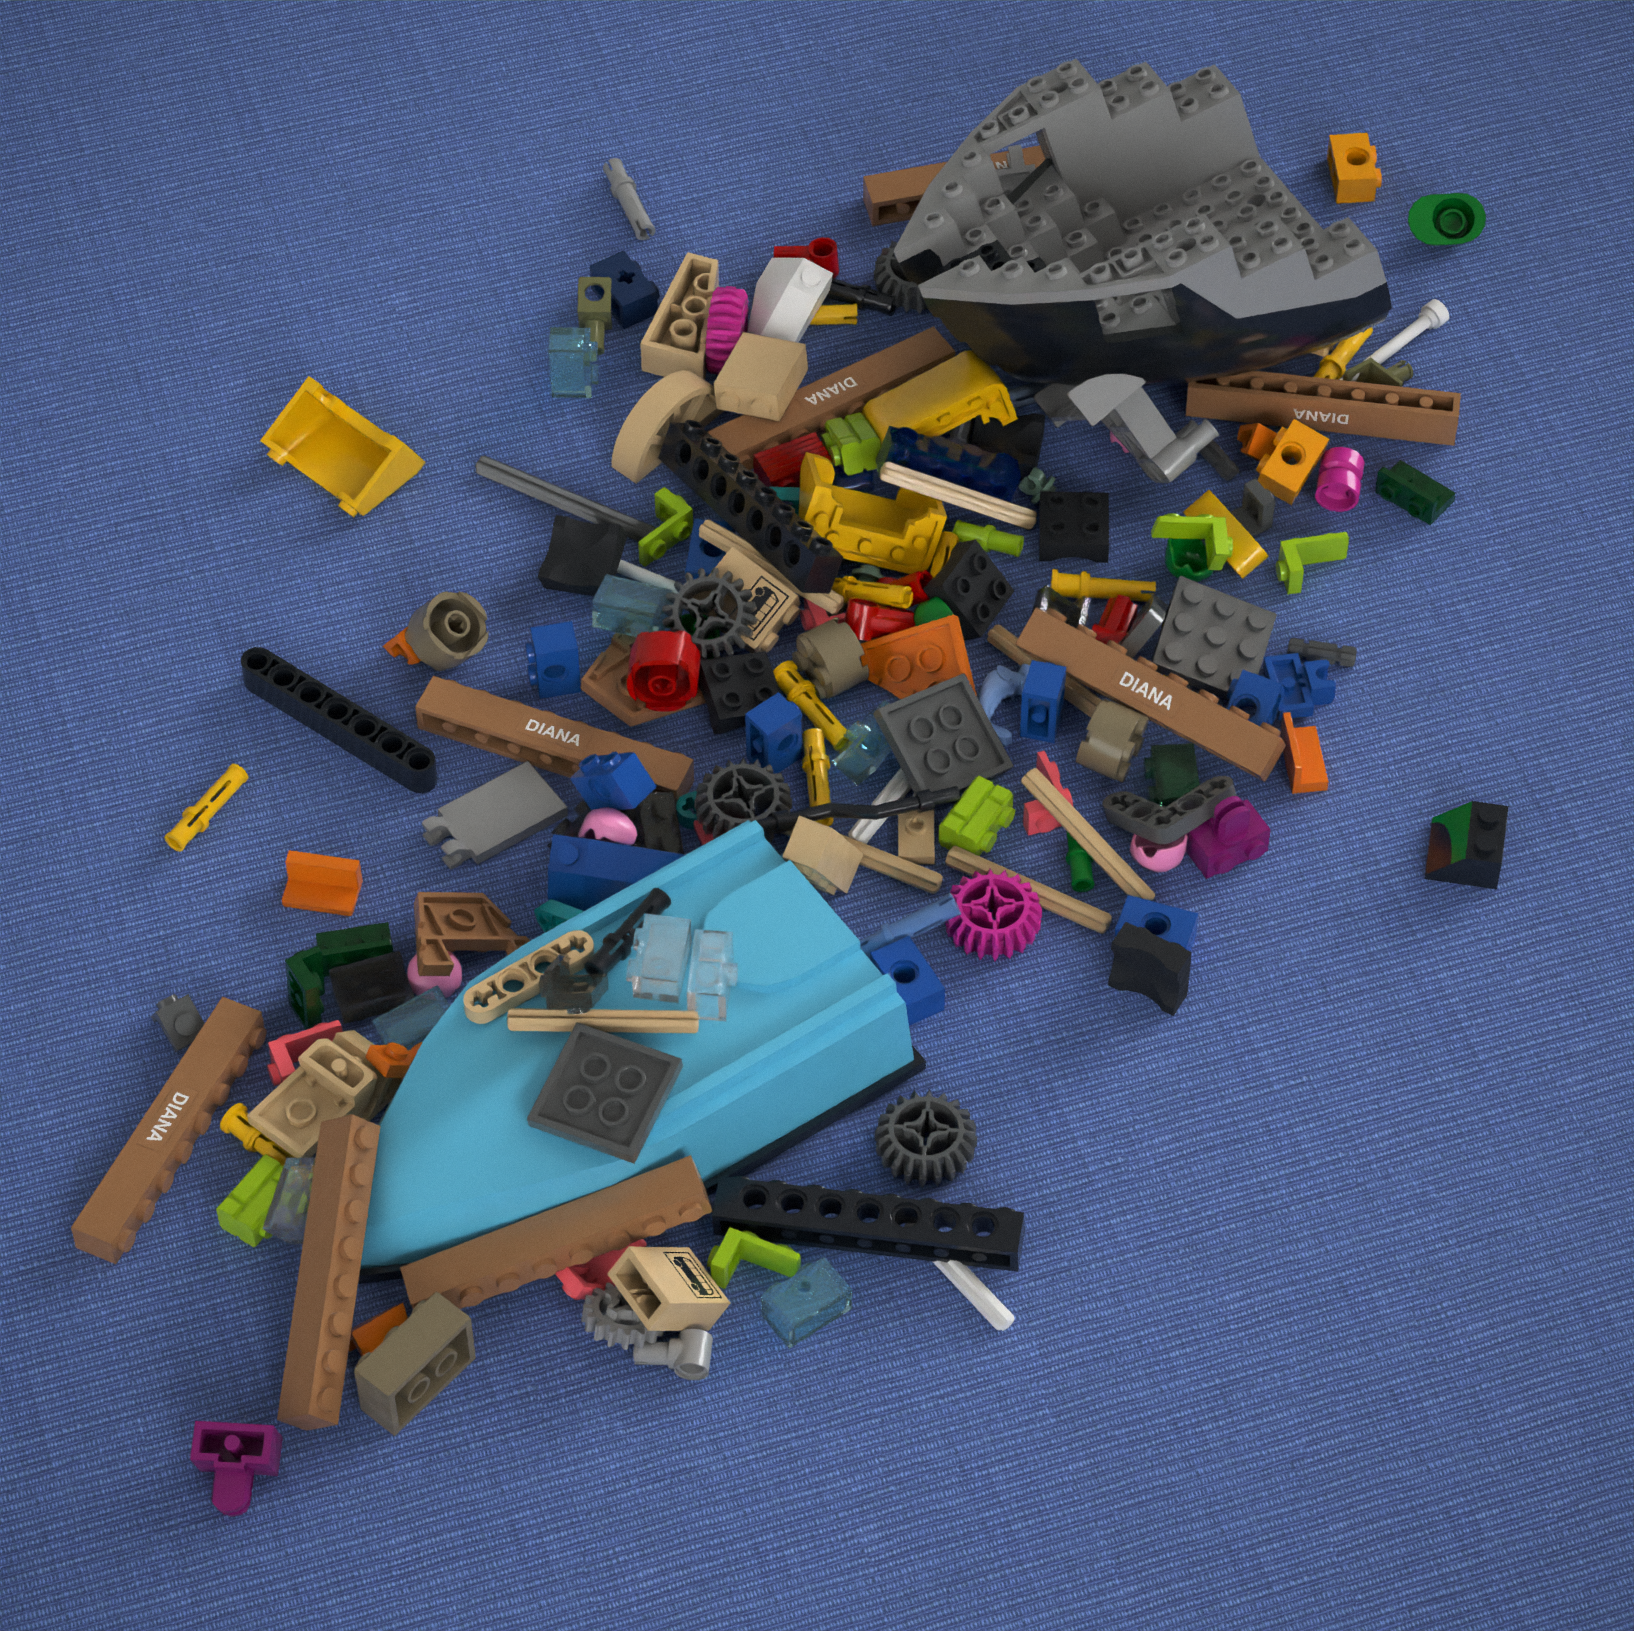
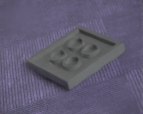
[1151,576,1277,701]
[873,673,1014,792]
[527,1022,683,1164]

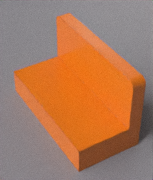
[1280,712,1328,794]
[282,850,363,916]

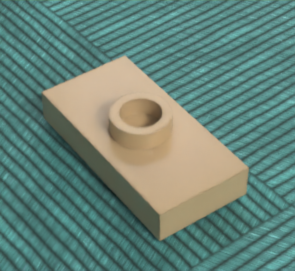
[898,799,935,864]

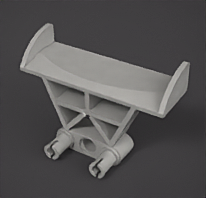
[1033,374,1219,483]

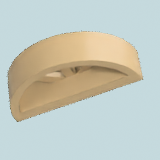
[612,370,725,484]

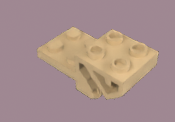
[247,1030,403,1164]

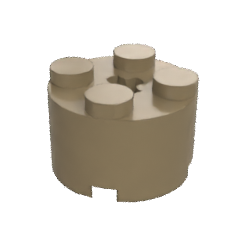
[405,591,489,671]
[792,617,869,700]
[1076,699,1150,783]

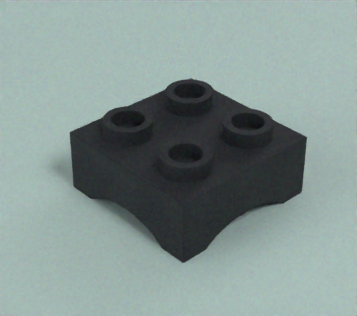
[967,413,1045,482]
[1039,491,1109,563]
[538,515,627,599]
[923,539,1014,641]
[698,651,781,735]
[1108,922,1192,1016]

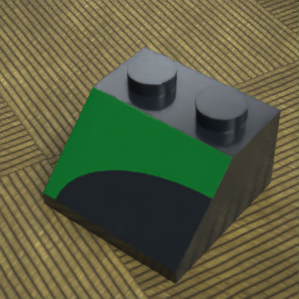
[1424,801,1509,889]

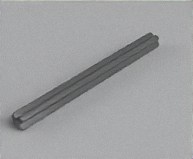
[475,455,656,542]

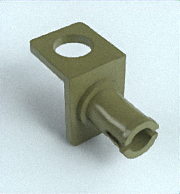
[577,277,612,356]
[1343,358,1413,387]

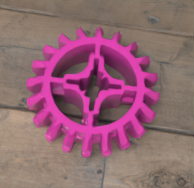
[705,286,749,375]
[945,868,1042,961]

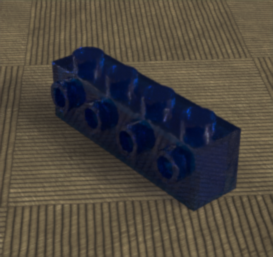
[876,426,1021,502]

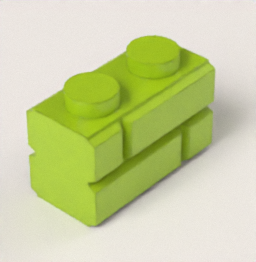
[821,412,884,476]
[939,776,1016,856]
[216,1154,303,1247]

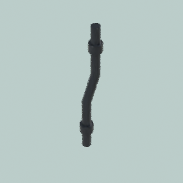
[751,786,960,834]

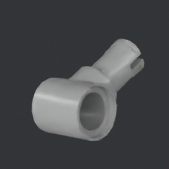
[633,1329,713,1380]

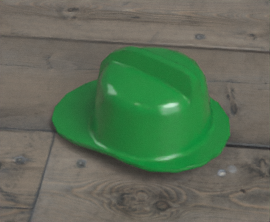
[1408,193,1486,246]

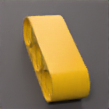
[1183,489,1269,579]

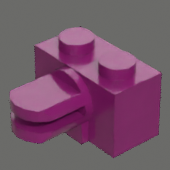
[1186,796,1271,879]
[190,1421,283,1517]

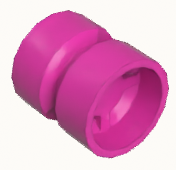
[1315,447,1365,512]

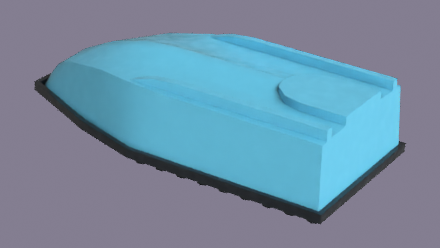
[358,820,926,1284]

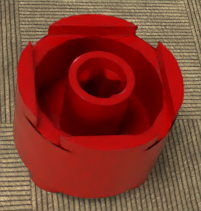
[627,630,701,712]

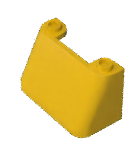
[861,350,1018,469]
[260,376,426,518]
[799,452,947,574]

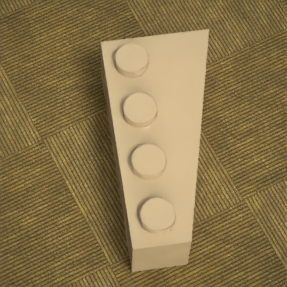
[640,252,719,380]
[782,815,863,896]

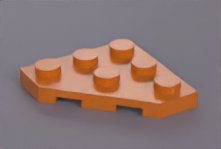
[860,615,977,699]

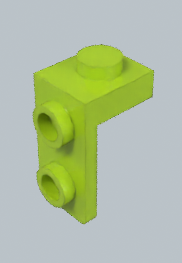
[638,487,693,567]
[1151,513,1233,570]
[1276,532,1349,594]
[707,1227,801,1289]

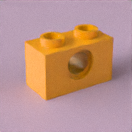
[1327,133,1382,204]
[1256,419,1329,505]

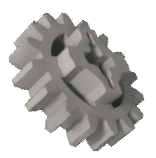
[581,1283,664,1350]

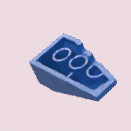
[548,834,684,911]

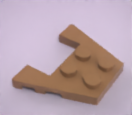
[581,612,706,727]
[414,892,530,976]

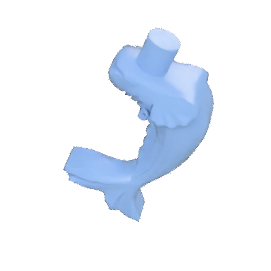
[978,664,1030,747]

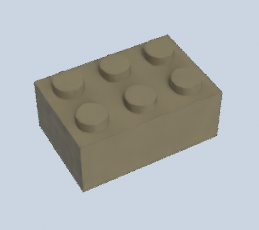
[354,1291,476,1436]

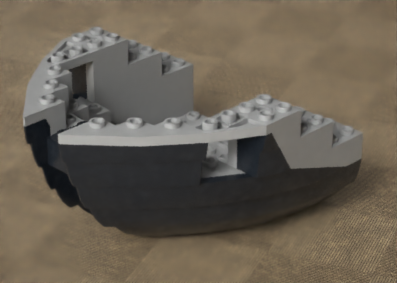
[894,59,1392,386]

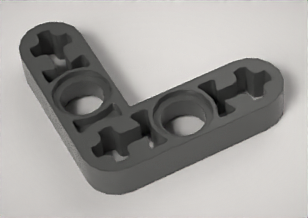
[1095,594,1168,695]
[1102,776,1237,844]

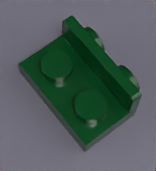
[1375,460,1456,525]
[316,922,395,977]
[285,946,325,1030]

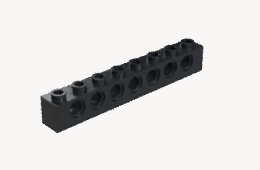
[658,420,843,594]
[712,1176,1025,1272]

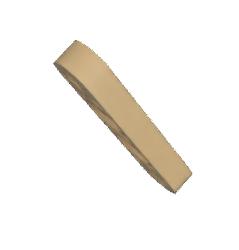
[463,930,594,1024]

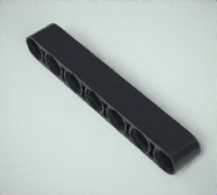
[241,647,438,794]

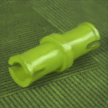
[953,520,1024,557]

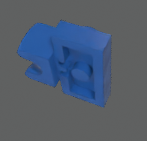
[1263,653,1336,720]

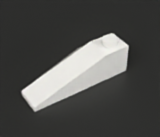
[747,258,833,343]

